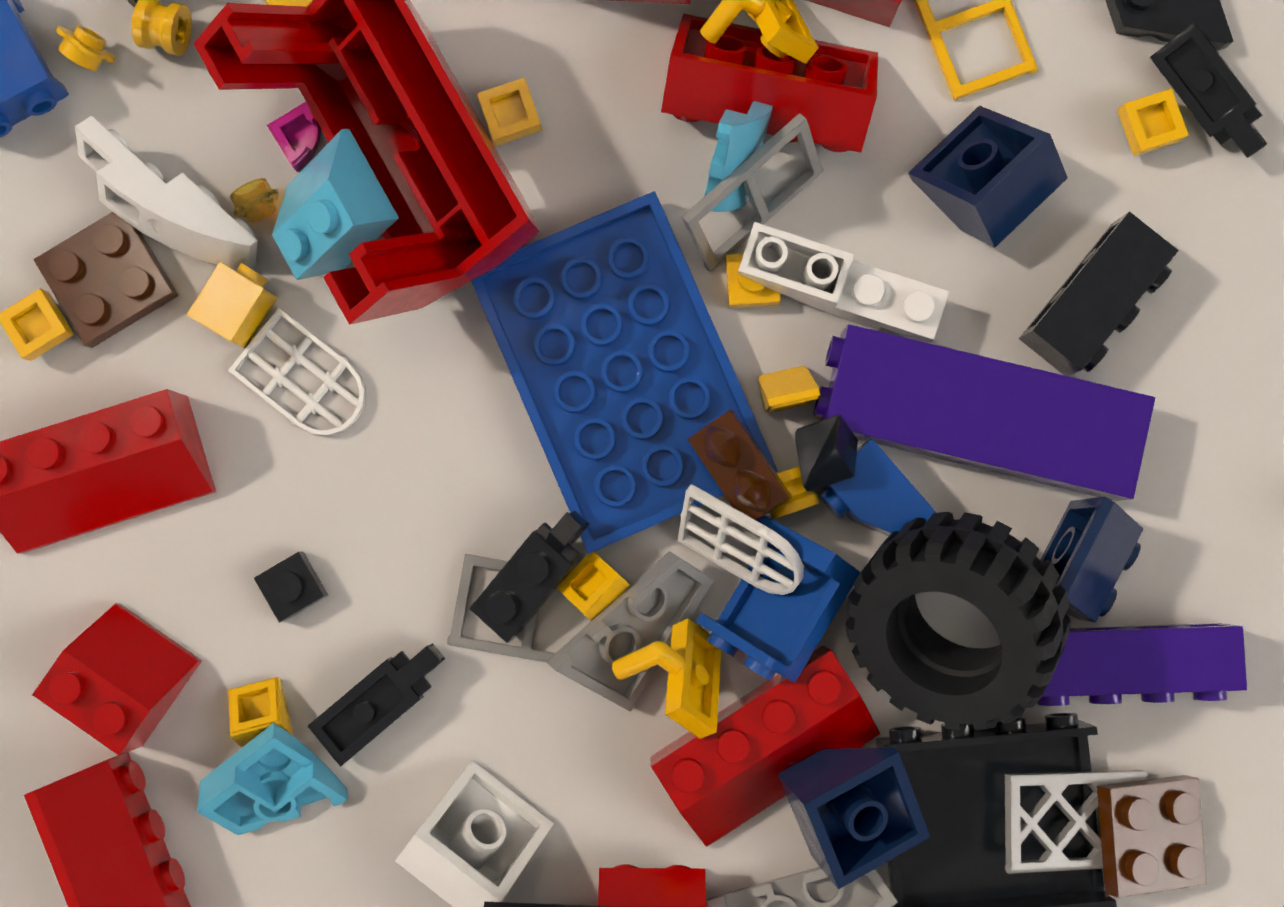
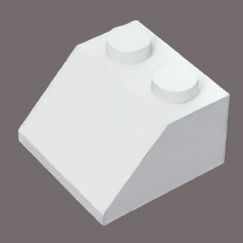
[395,760,554,907]

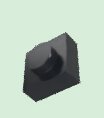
[254,551,329,623]

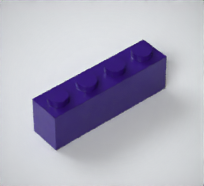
[1037,623,1247,706]

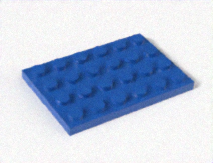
[471,191,778,554]

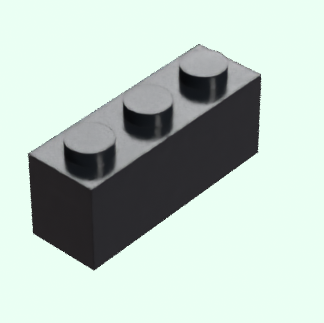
[1018,211,1179,376]

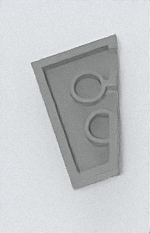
[546,551,715,711]
[706,867,898,907]

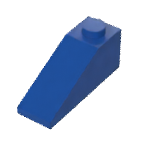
[820,439,936,536]

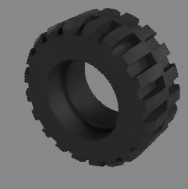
[845,512,1071,730]

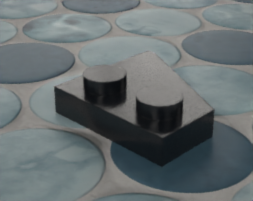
[1105,0,1234,51]

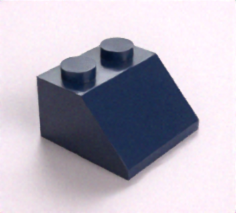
[908,105,1068,248]
[1040,497,1143,622]
[778,747,930,890]

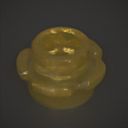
[230,178,279,223]

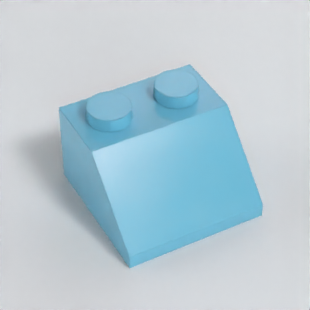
[272,129,399,280]

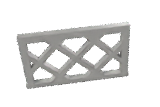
[1005,770,1147,874]

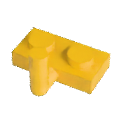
[700,0,818,64]
[612,618,721,739]

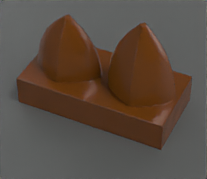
[687,410,792,521]

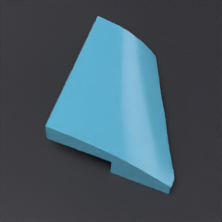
[704,101,773,212]
[197,723,348,835]

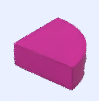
[267,102,321,172]

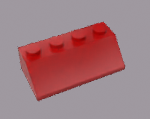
[661,13,878,153]
[0,389,216,554]
[650,645,880,847]
[24,752,191,907]

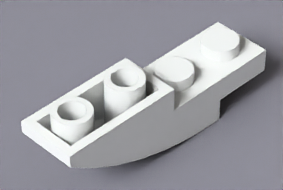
[75,116,257,270]
[738,222,950,343]

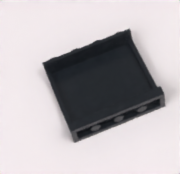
[875,713,1117,907]

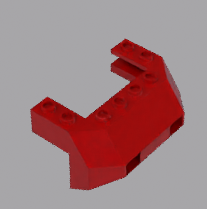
[193,0,540,325]

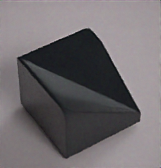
[795,414,858,491]

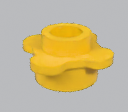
[55,25,116,71]

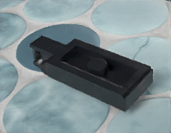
[1150,23,1267,158]
[469,510,590,643]
[307,643,446,767]

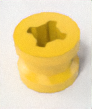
[131,0,192,56]
[769,466,820,520]

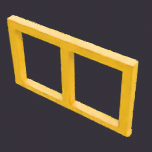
[914,0,1038,101]

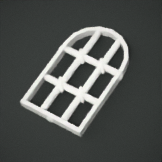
[228,308,366,436]
[677,484,804,595]

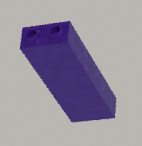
[813,324,1156,501]

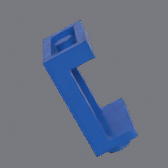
[0,0,69,138]
[696,515,861,683]

